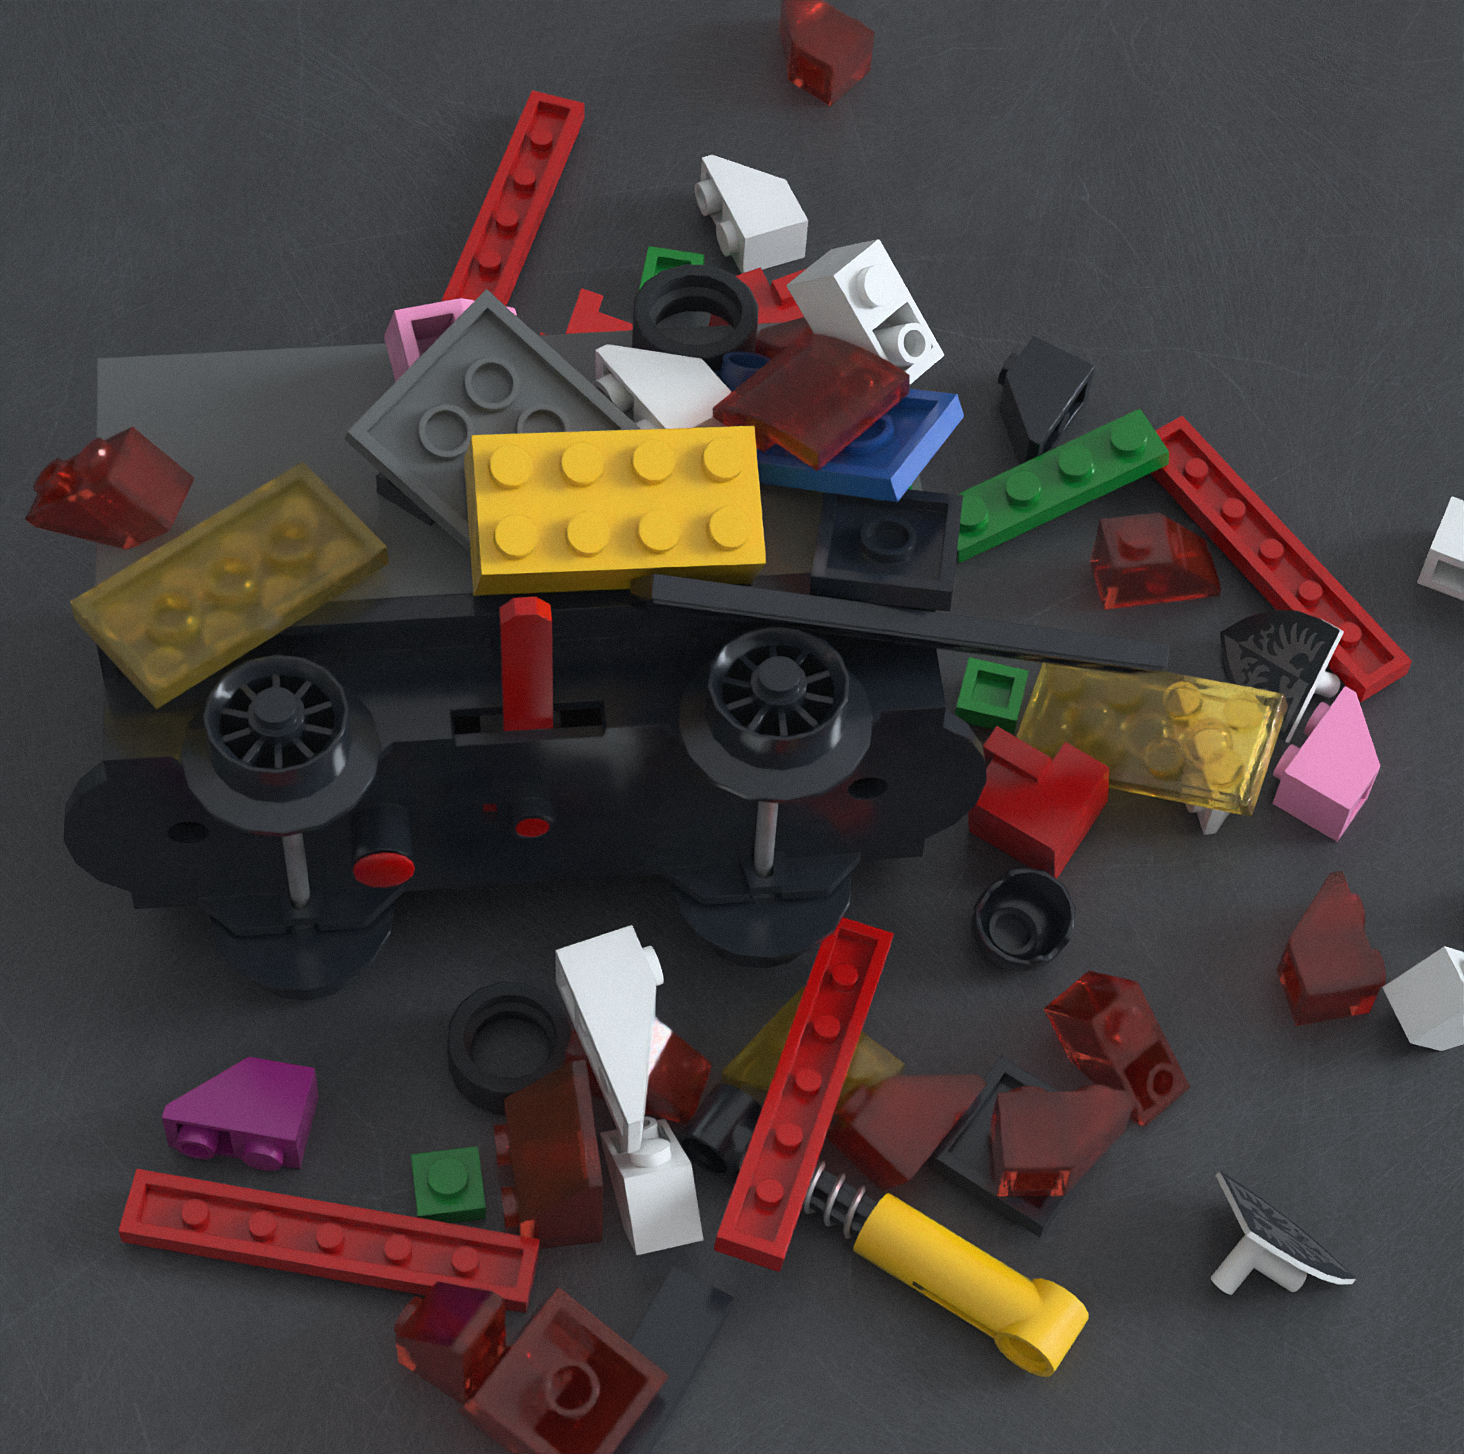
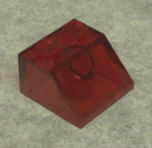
[493,1060,603,1249]
[458,1287,669,1454]

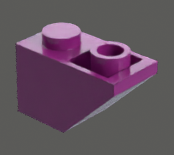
[162,1057,319,1171]

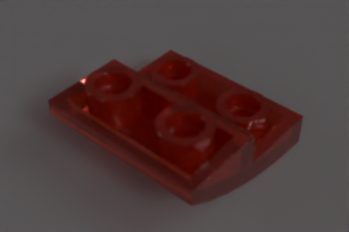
[712,332,910,471]

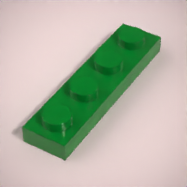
[956,409,1169,563]

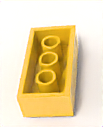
[464,426,766,595]

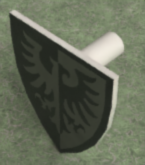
[1220,610,1344,743]
[1211,1170,1356,1295]

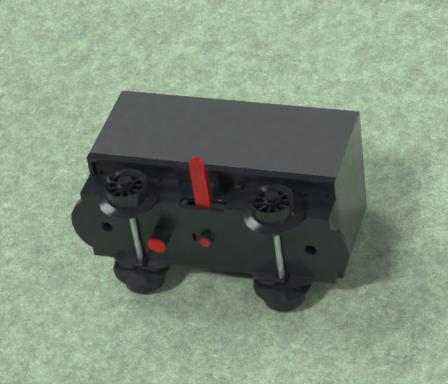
[63,321,987,1001]

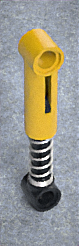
[677,1082,1089,1377]

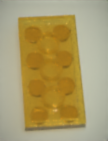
[70,462,388,709]
[1016,663,1288,817]

